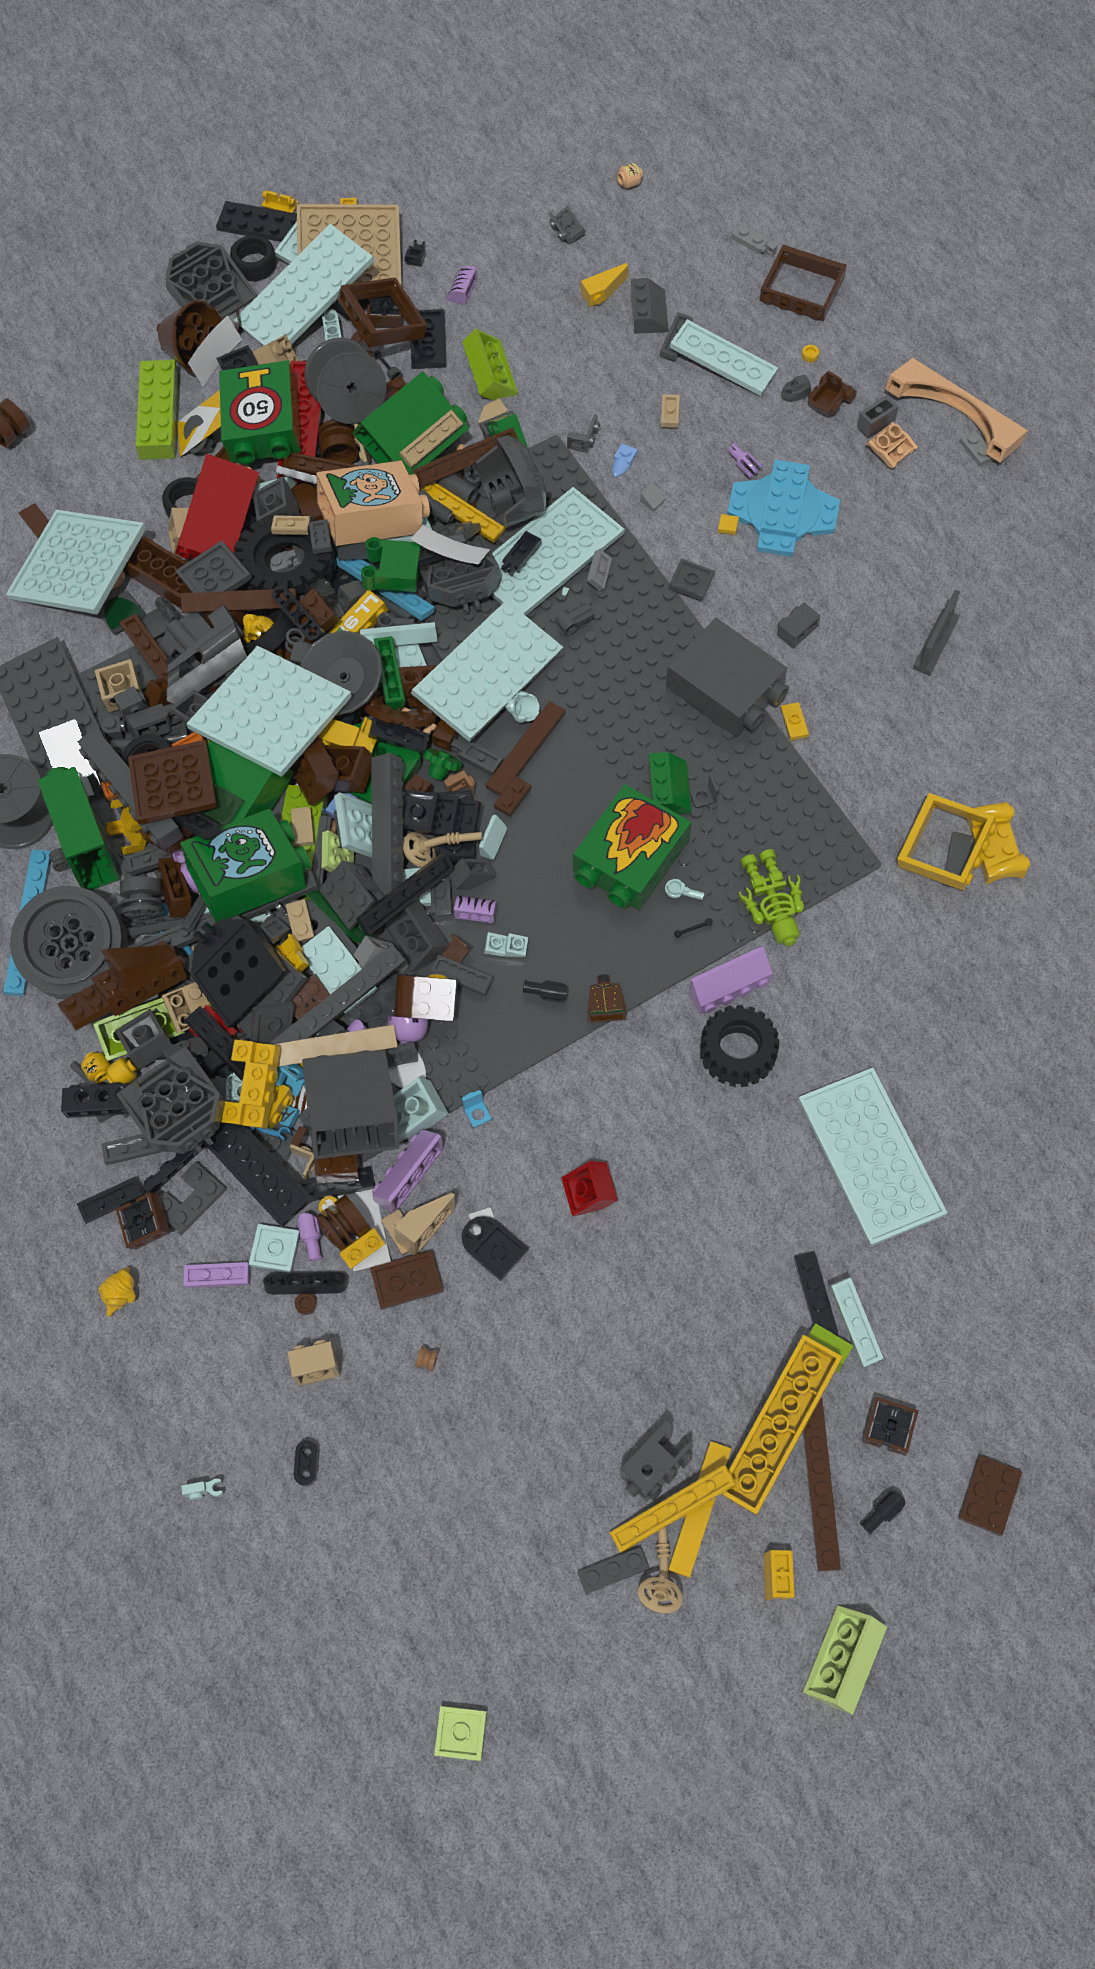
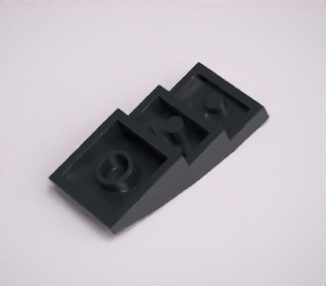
[402,789,481,841]

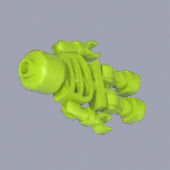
[738,849,804,947]

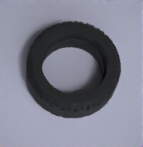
[230,235,276,281]
[162,477,198,519]

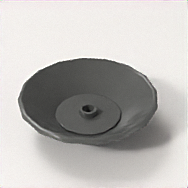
[300,630,382,715]

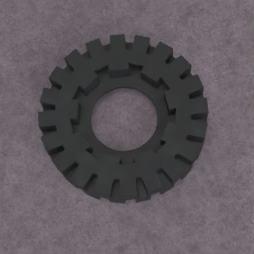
[233,512,336,601]

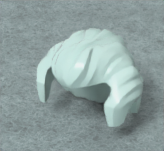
[505,691,540,723]

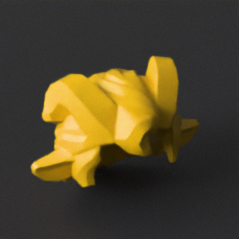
[243,614,274,643]
[98,1267,136,1317]

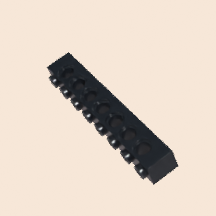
[61,1076,231,1118]

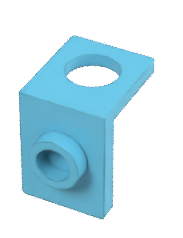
[280,1064,304,1097]
[462,1090,492,1128]

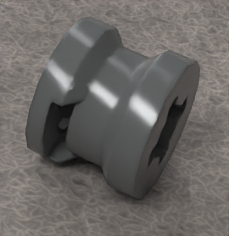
[49,848,70,872]

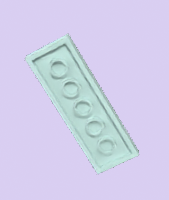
[669,320,778,396]

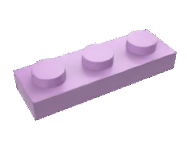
[184,1262,249,1288]

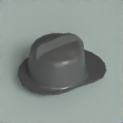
[183,415,214,453]

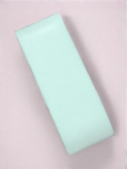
[322,310,341,340]

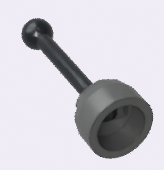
[374,350,403,380]

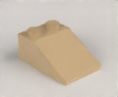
[394,1193,455,1255]

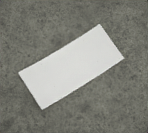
[188,315,242,387]
[410,525,490,564]
[338,1189,391,1272]

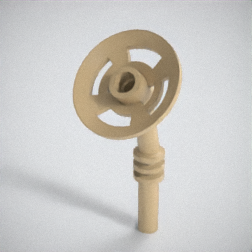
[403,832,482,868]
[638,1527,683,1613]

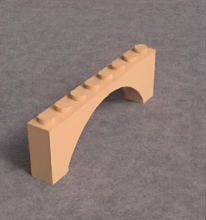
[885,358,1028,463]

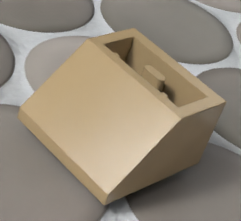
[252,334,299,365]
[162,982,210,1033]

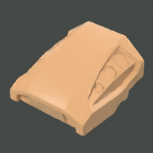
[866,422,918,469]

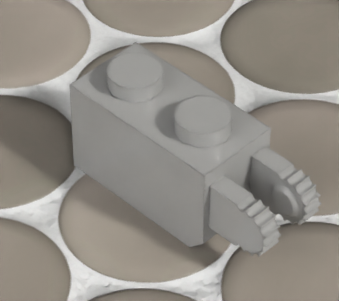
[354,936,409,974]

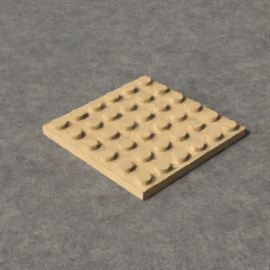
[297,204,401,286]

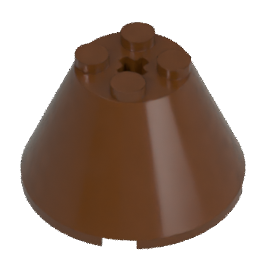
[157,300,222,373]

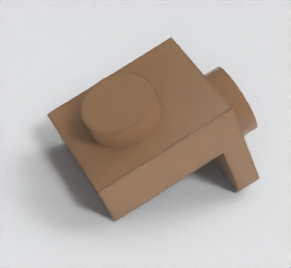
[444,770,476,795]

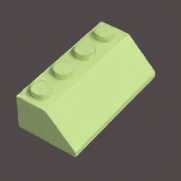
[803,1605,887,1715]

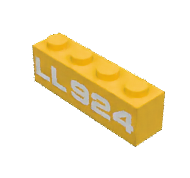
[327,590,389,634]

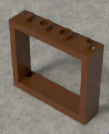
[759,245,847,322]
[337,277,427,348]

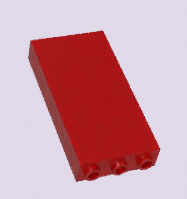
[175,453,259,560]

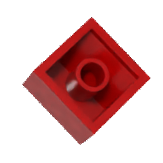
[561,1161,618,1216]

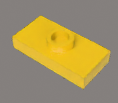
[780,702,809,741]

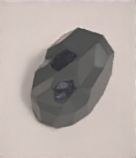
[781,374,811,402]

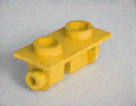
[261,190,299,213]
[339,1228,385,1269]

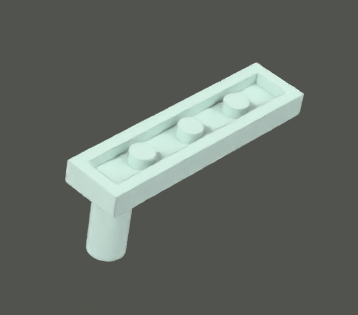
[360,622,438,646]
[829,1277,884,1367]

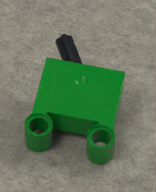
[361,537,444,592]

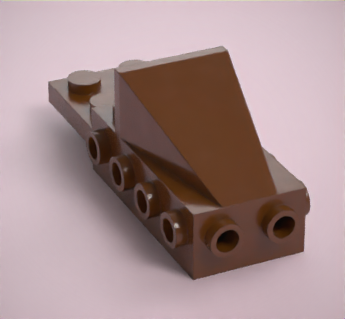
[57,940,187,1031]

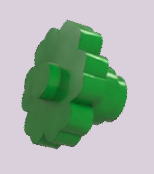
[423,748,462,780]

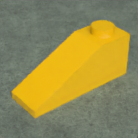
[581,263,628,307]

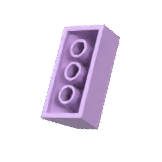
[689,946,772,1015]
[372,1130,443,1213]

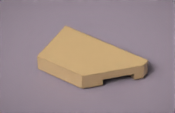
[478,398,508,428]

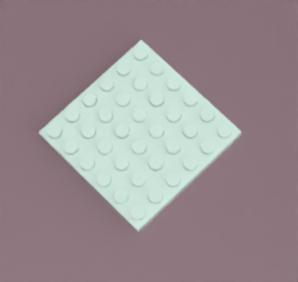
[6,510,147,614]
[186,646,352,777]

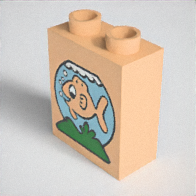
[316,461,430,546]

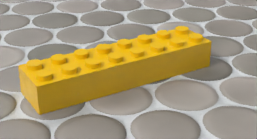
[721,1335,842,1516]

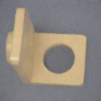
[289,1144,315,1180]

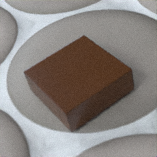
[291,1126,309,1147]

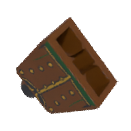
[587,974,626,1023]

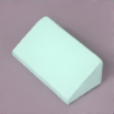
[479,815,507,860]

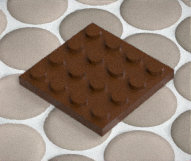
[128,740,217,825]

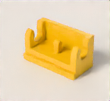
[763,1550,795,1600]

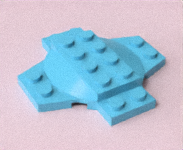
[727,460,840,557]

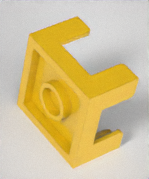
[105,799,147,855]

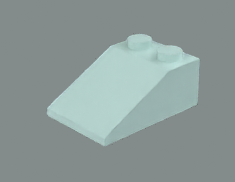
[394,1077,449,1143]

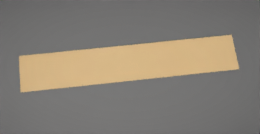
[272,1025,397,1067]

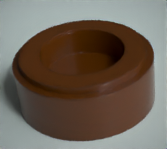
[295,1294,317,1315]

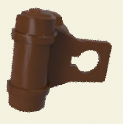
[808,371,857,417]

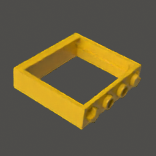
[897,793,997,891]

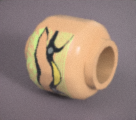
[617,163,643,189]

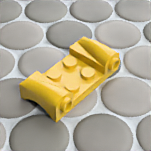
[967,802,1030,884]

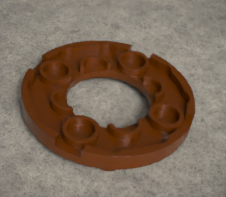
[362,688,437,727]

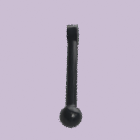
[674,918,713,938]

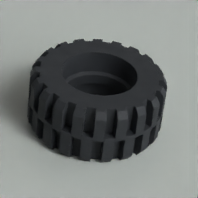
[700,1005,779,1087]

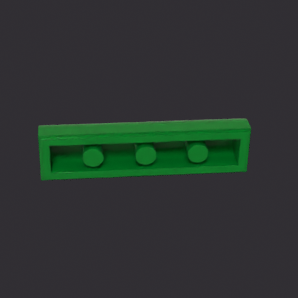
[374,636,405,709]

